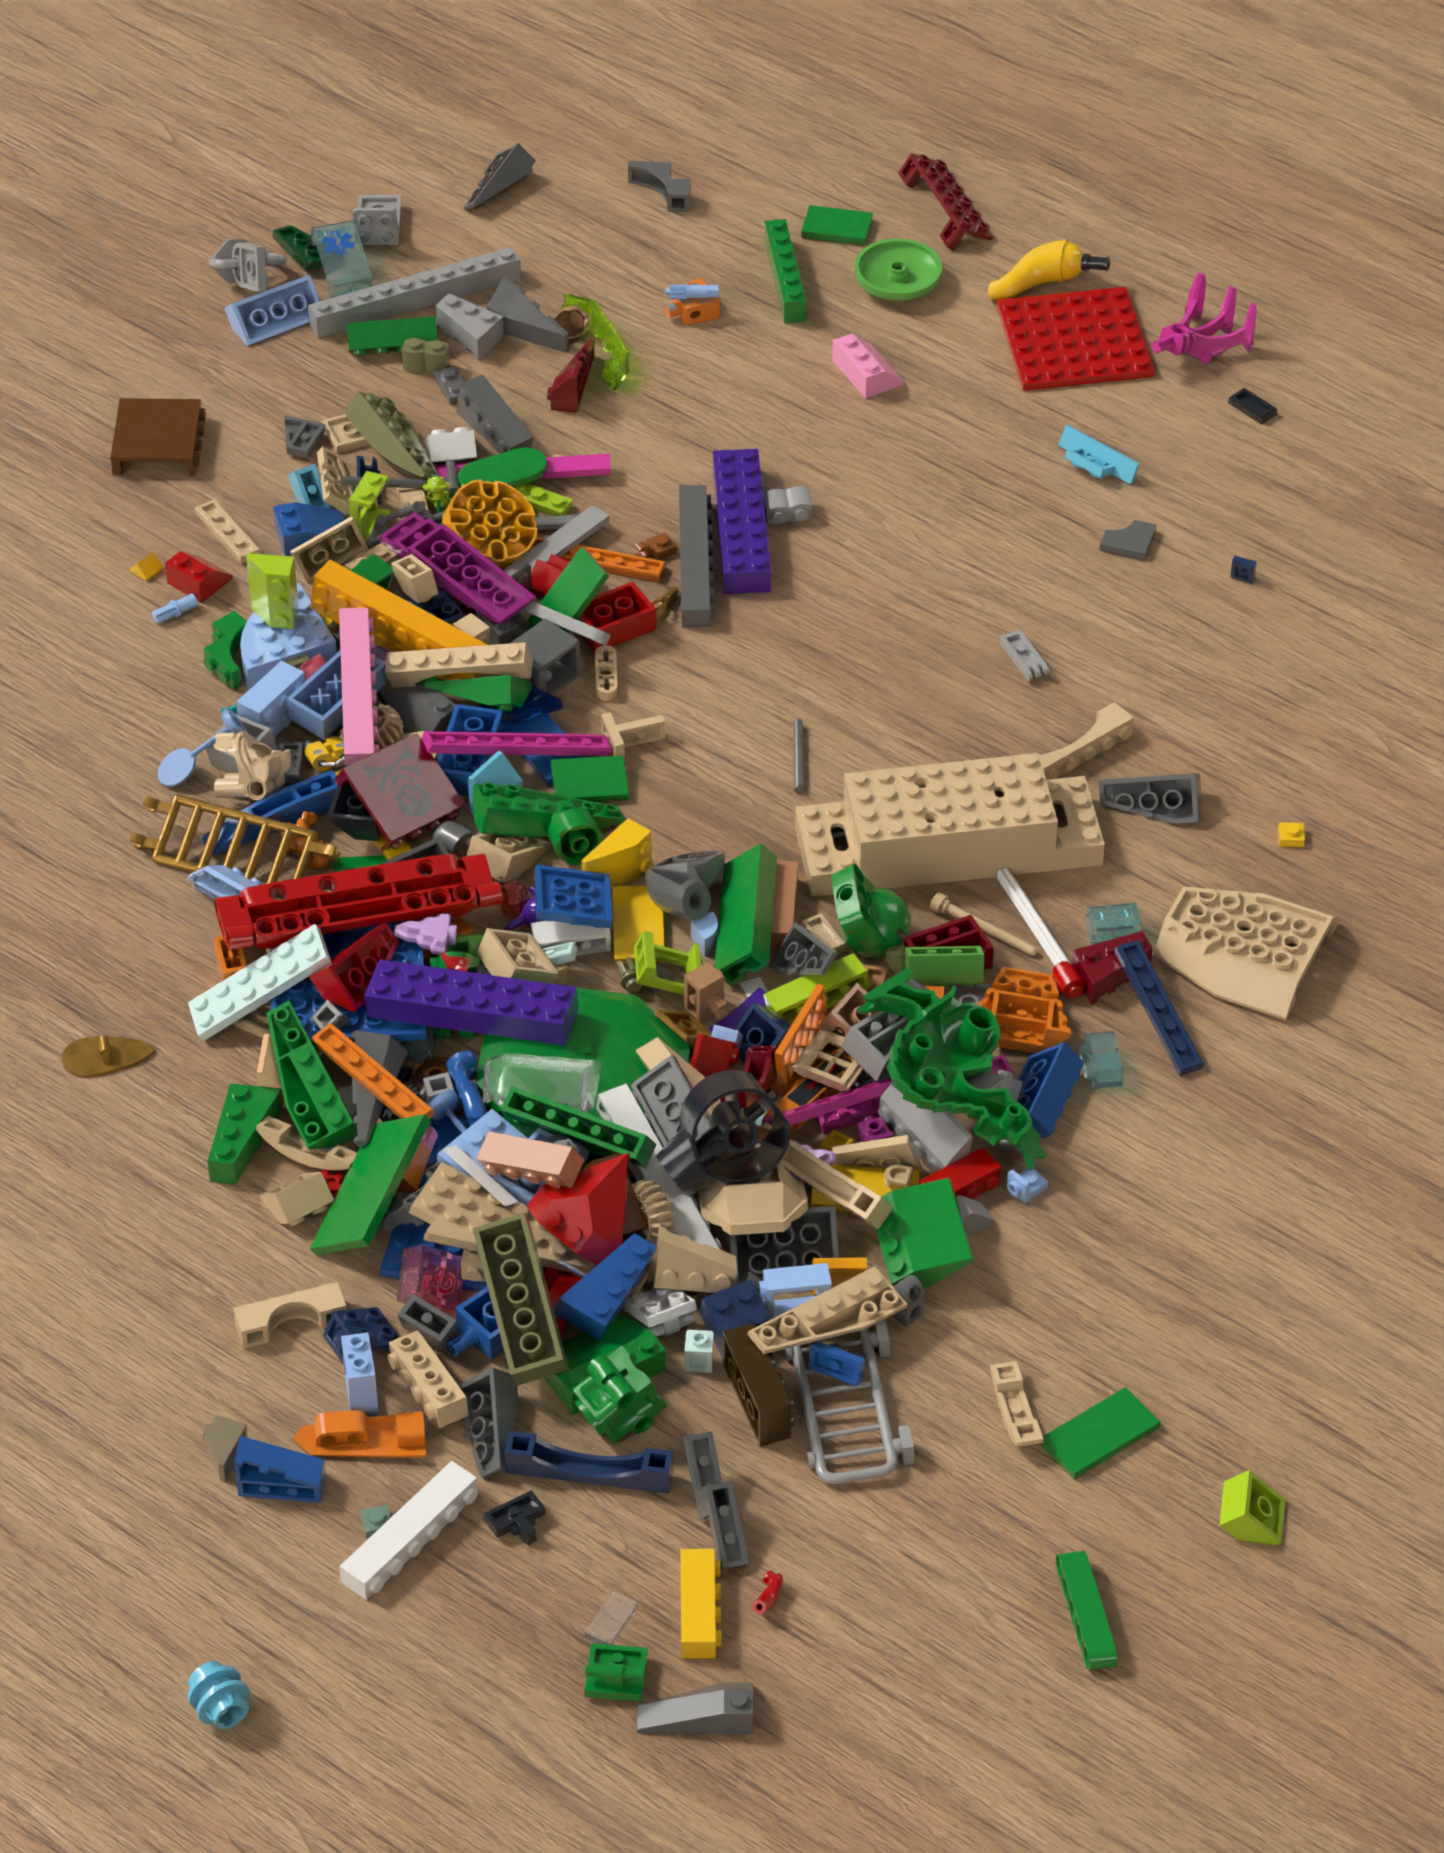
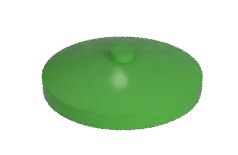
[854,238,942,300]

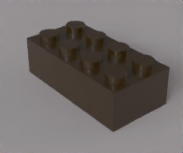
[723,1323,795,1447]

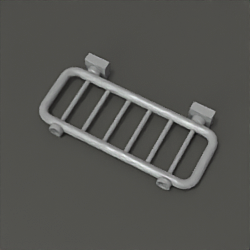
[785,1319,915,1484]

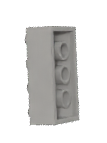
[878,1085,972,1174]

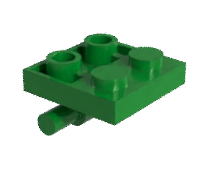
[584,1643,648,1702]

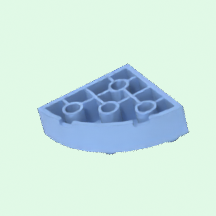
[240,583,337,690]

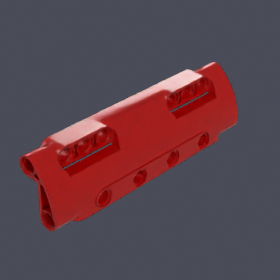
[214,853,503,950]

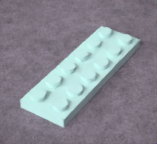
[188,924,331,1041]

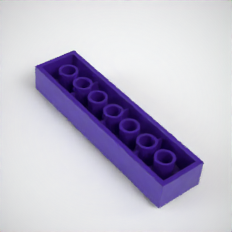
[713,449,771,594]
[364,960,579,1045]

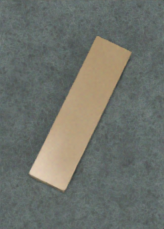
[195,499,261,565]

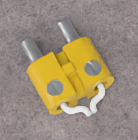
[304,734,345,771]

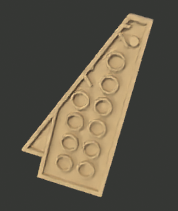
[409,1162,596,1275]

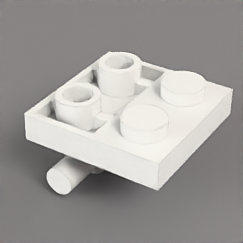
[624,1288,697,1337]

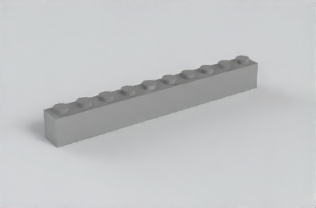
[308,247,521,338]

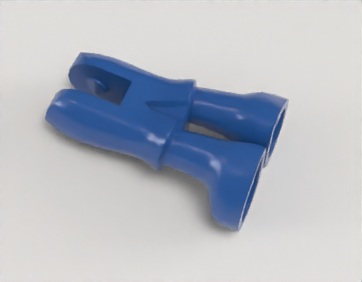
[446,1050,487,1126]

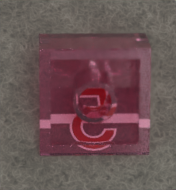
[397,1244,463,1310]

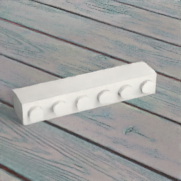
[339,1461,478,1600]

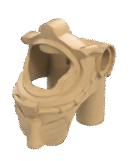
[214,731,291,800]

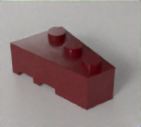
[903,915,994,969]
[1072,931,1153,1005]

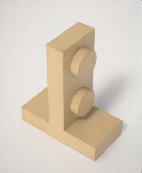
[601,712,665,762]

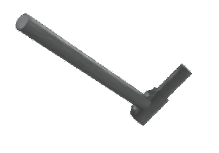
[340,460,460,497]

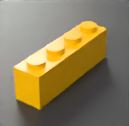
[680,1549,721,1659]

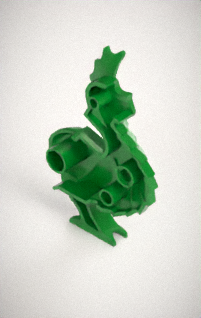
[856,967,1046,1170]

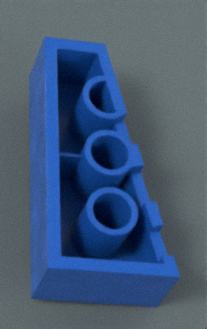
[554,1233,657,1341]

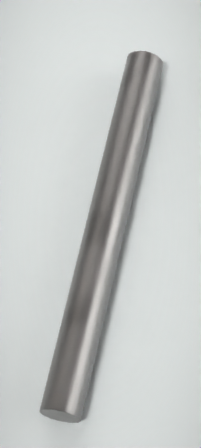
[793,719,804,793]

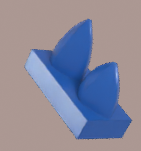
[808,1341,865,1387]

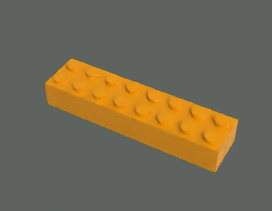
[310,559,487,681]

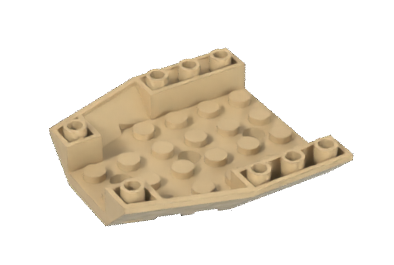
[1153,886,1340,1021]

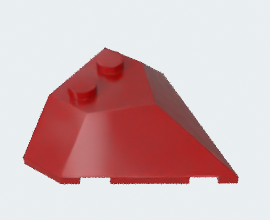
[526,1153,630,1266]

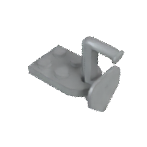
[209,239,287,292]

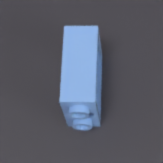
[759,1263,831,1319]
[341,1333,379,1417]

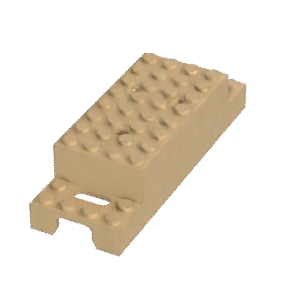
[795,753,1105,897]

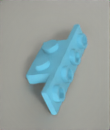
[1058,425,1140,485]

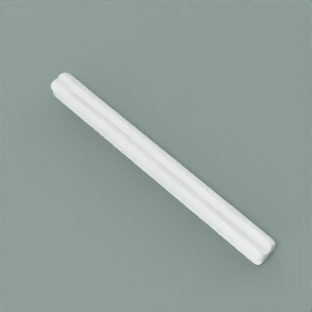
[997,868,1071,965]

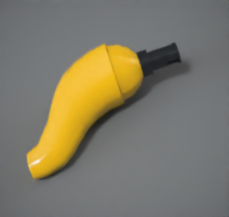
[988,240,1110,300]

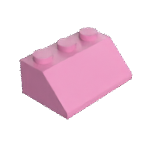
[833,333,904,399]

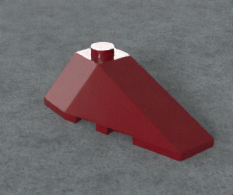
[547,339,595,413]

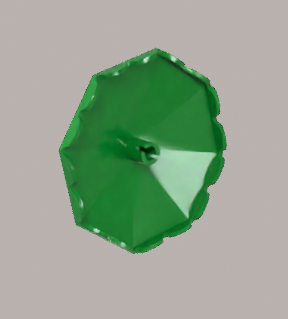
[475,987,690,1155]

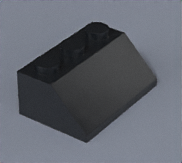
[327,765,382,841]

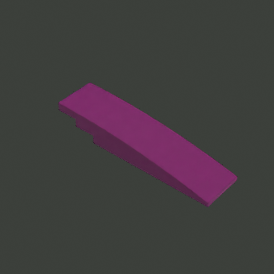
[379,512,536,625]

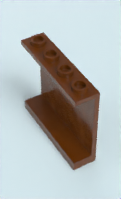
[110,398,206,476]

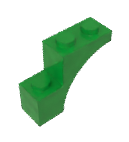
[203,611,247,690]

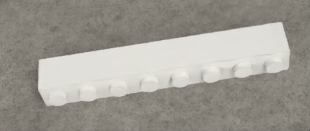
[596,1084,722,1250]

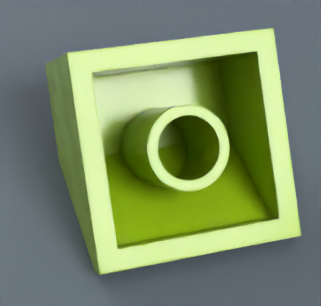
[1219,1470,1286,1545]

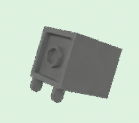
[510,619,580,705]

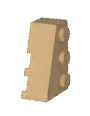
[653,1226,737,1293]

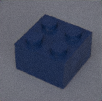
[699,1280,771,1357]

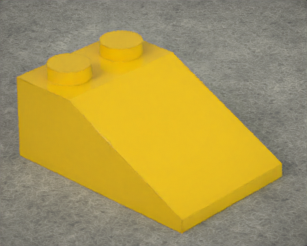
[582,818,653,889]

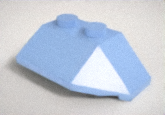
[187,865,262,899]

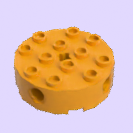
[442,480,537,570]

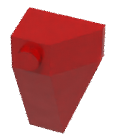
[309,921,399,1012]

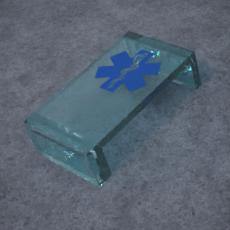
[311,220,373,299]

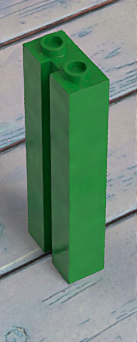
[715,843,777,986]

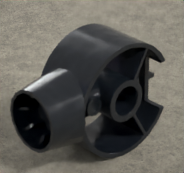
[656,1070,791,1197]

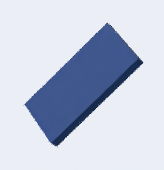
[503,705,586,786]

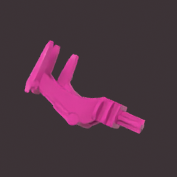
[1151,273,1257,364]

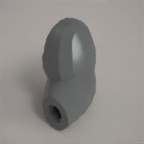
[645,850,725,921]

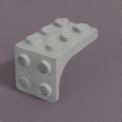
[353,195,402,245]

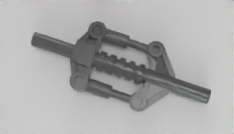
[364,501,445,557]

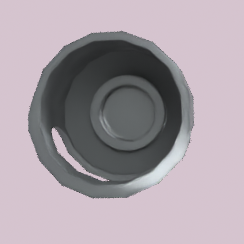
[433,821,477,857]

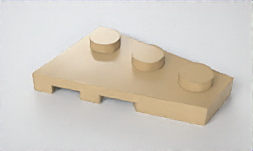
[832,1135,923,1176]

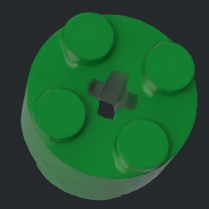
[548,807,604,865]

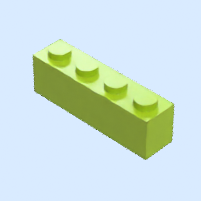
[763,953,871,1025]

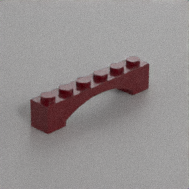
[720,1046,777,1109]

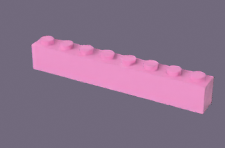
[339,608,379,765]

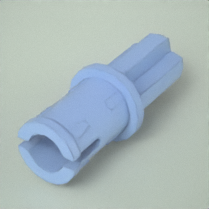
[152,593,198,623]

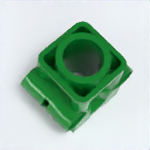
[572,1346,667,1444]

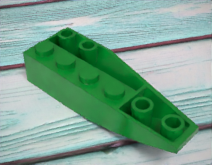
[473,782,625,837]
[266,1001,358,1150]

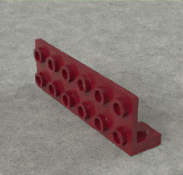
[898,153,993,250]

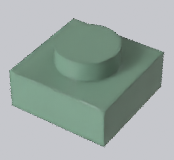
[360,1505,391,1539]

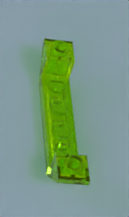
[562,294,630,390]

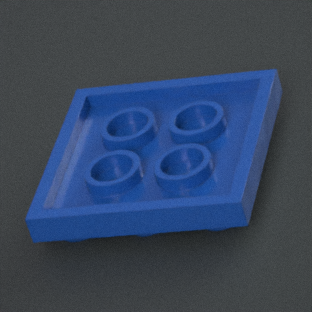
[534,865,613,929]

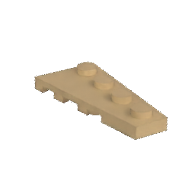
[317,447,362,515]

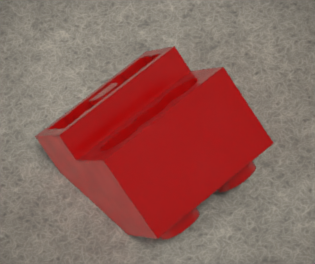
[526,554,570,598]

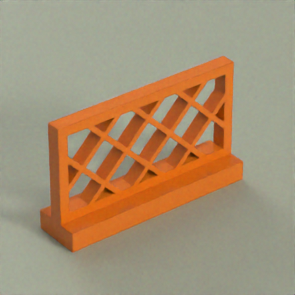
[770,984,828,1097]

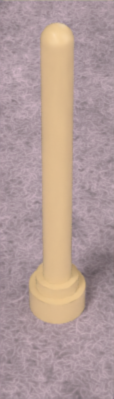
[930,892,1037,956]

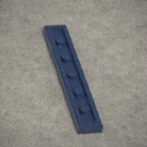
[1114,940,1204,1076]

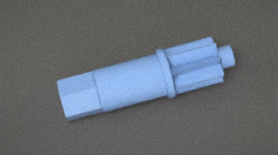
[665,284,719,300]

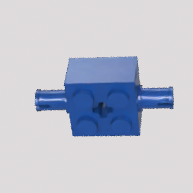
[447,1286,504,1360]

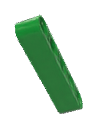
[1056,1550,1118,1671]

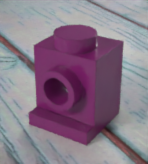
[857,1116,893,1142]

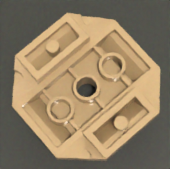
[698,1163,808,1235]

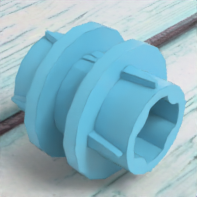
[187,1661,250,1729]

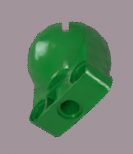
[831,864,911,959]

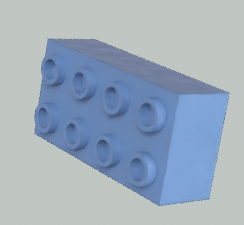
[286,651,386,740]

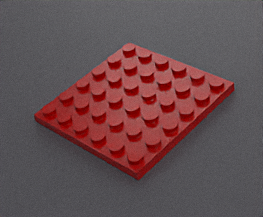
[997,287,1154,391]

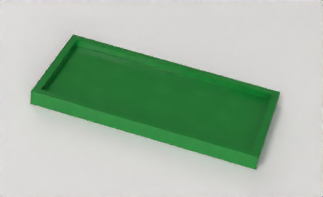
[310,1114,431,1255]

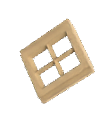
[792,1029,864,1092]

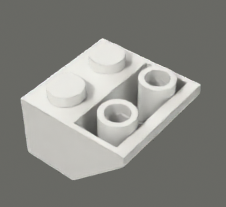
[426,427,477,463]

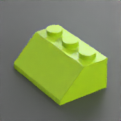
[246,553,299,629]

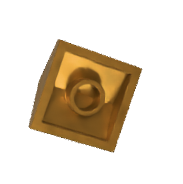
[654,1009,712,1051]

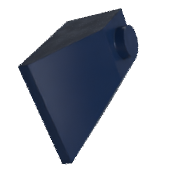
[734,1002,791,1061]

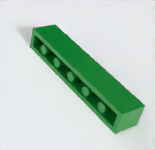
[764,219,806,323]
[501,1086,657,1168]

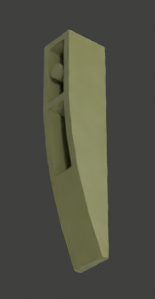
[344,391,440,479]

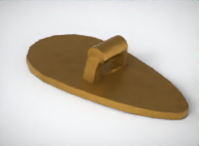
[62,1036,154,1077]

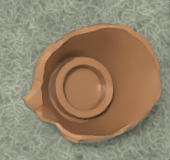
[554,306,590,340]

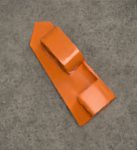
[292,1410,426,1458]

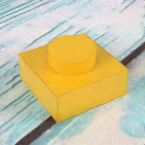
[1278,822,1305,847]

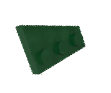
[272,225,344,271]

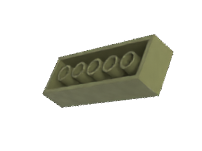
[472,1213,569,1386]

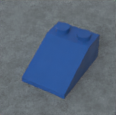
[273,502,345,556]

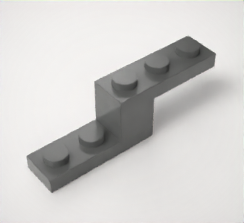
[683,1432,749,1570]

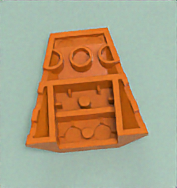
[978,966,1071,1053]

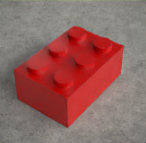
[578,581,656,654]

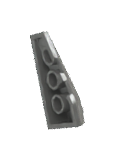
[464,143,536,211]
[487,278,569,352]
[378,677,455,734]
[769,922,838,975]
[458,1368,518,1479]

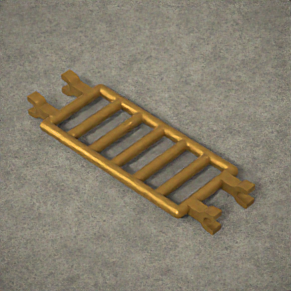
[129,794,340,892]

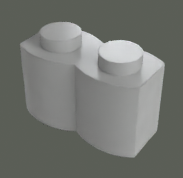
[763,486,813,524]

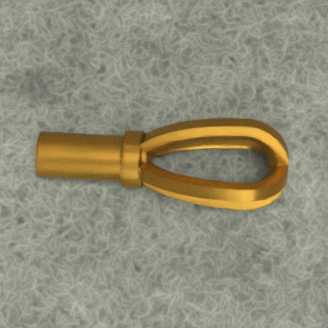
[651,586,679,622]

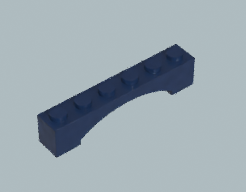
[504,1431,674,1494]

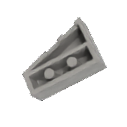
[436,294,504,361]
[841,1011,910,1082]

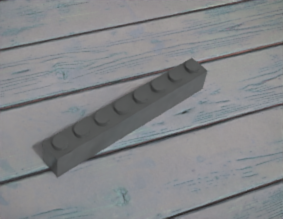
[679,485,715,627]

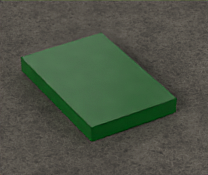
[801,205,873,245]
[550,755,629,802]

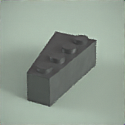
[456,374,533,453]

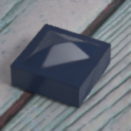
[1230,556,1257,584]

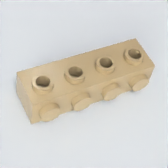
[387,1330,469,1428]

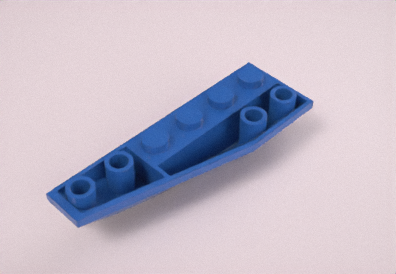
[201,770,337,856]

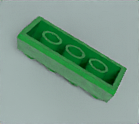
[346,316,438,355]

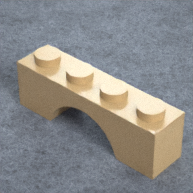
[233,1282,346,1349]

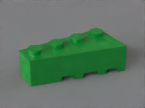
[207,1083,283,1184]

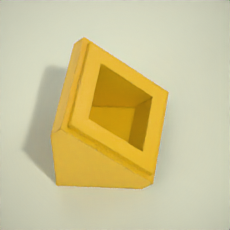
[130,552,163,581]

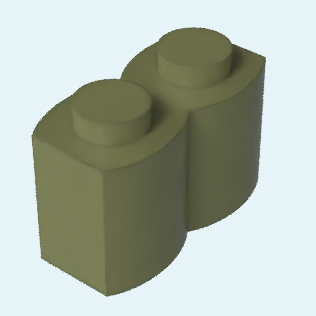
[402,338,450,375]

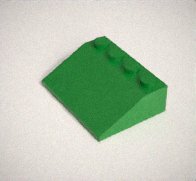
[876,1178,975,1289]
[544,1313,666,1415]

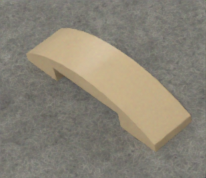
[256,1116,357,1170]
[990,1361,1043,1447]

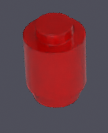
[1052,961,1086,998]

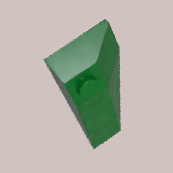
[425,675,532,712]

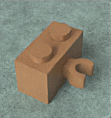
[684,962,727,1023]

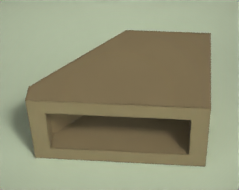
[203,1415,248,1482]

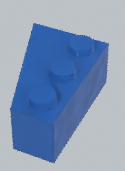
[234,1436,326,1503]

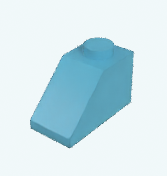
[287,464,330,508]

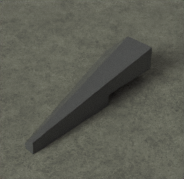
[351,1030,408,1148]

